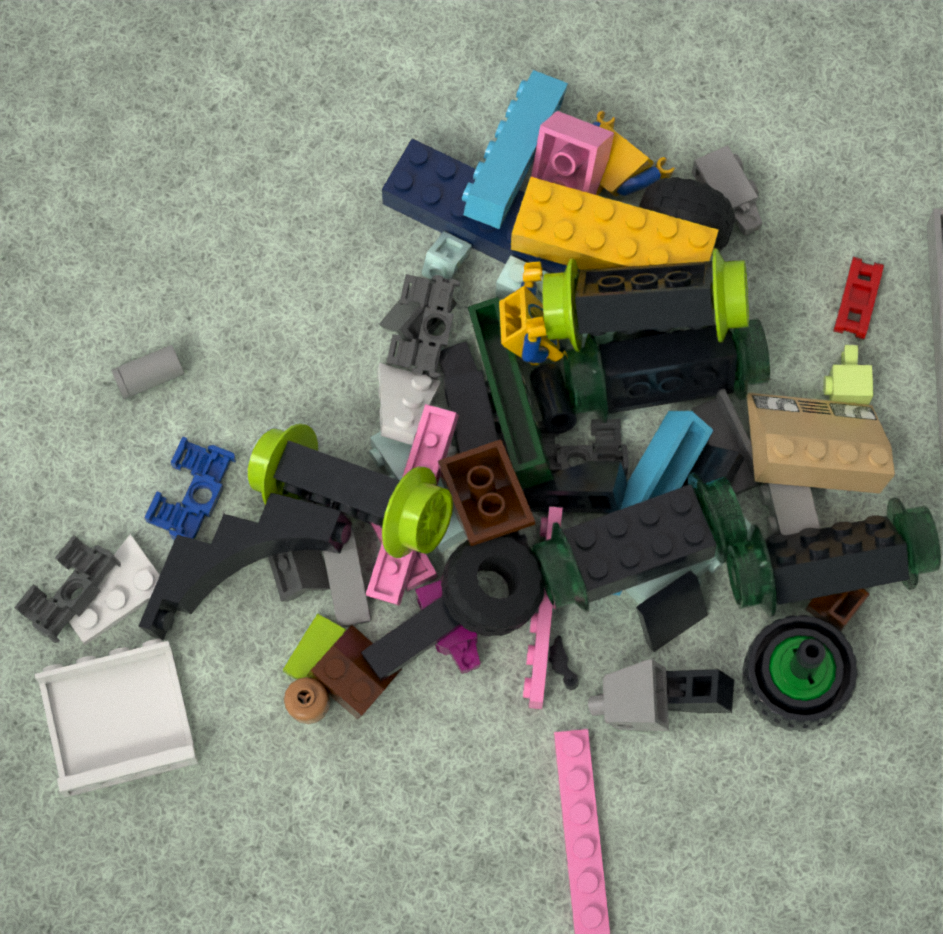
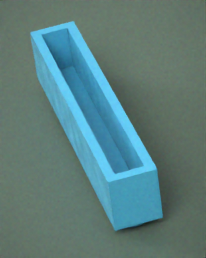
[462,70,568,229]
[574,411,713,596]

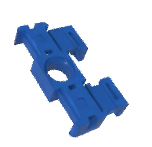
[144,437,236,540]

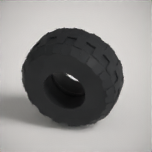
[639,177,735,256]
[441,534,545,637]

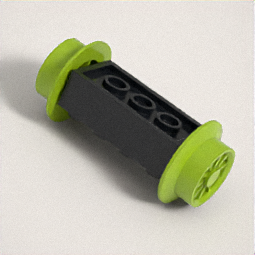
[543,248,749,351]
[248,423,453,558]

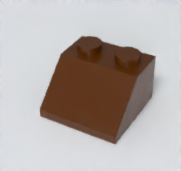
[307,625,402,719]

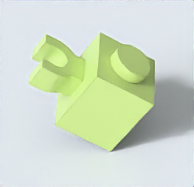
[823,345,873,405]

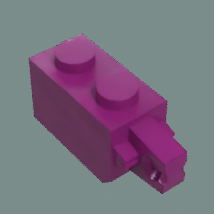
[415,580,480,674]

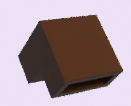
[805,589,870,632]

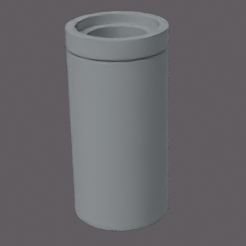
[111,345,184,399]

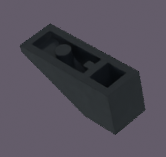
[522,461,627,513]
[666,669,734,713]

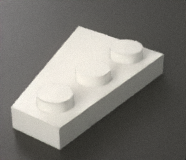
[378,362,441,445]
[69,534,160,645]

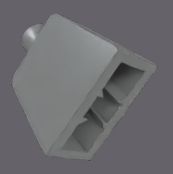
[588,659,669,731]

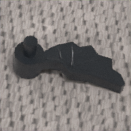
[548,635,579,690]

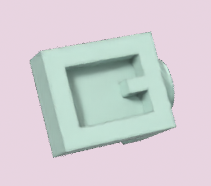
[422,231,472,279]

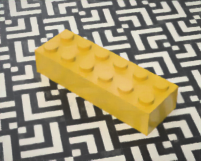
[511,177,718,270]

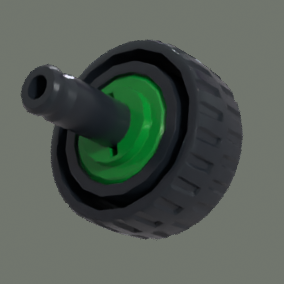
[742,615,858,732]

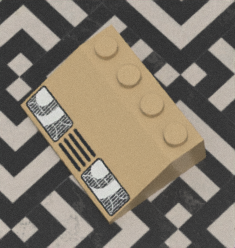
[747,393,895,494]

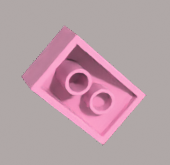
[531,111,614,195]

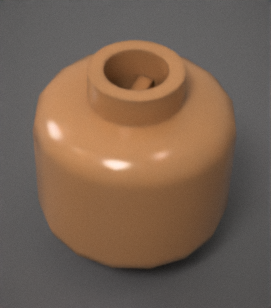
[284,677,330,724]

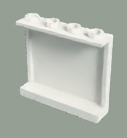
[35,639,198,798]

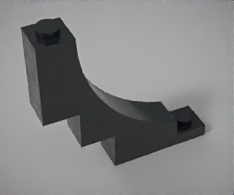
[139,493,352,640]

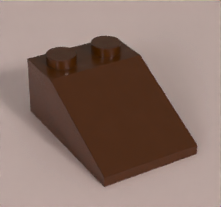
[438,439,535,546]

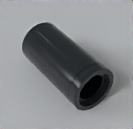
[530,364,577,434]

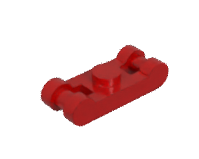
[833,256,884,340]

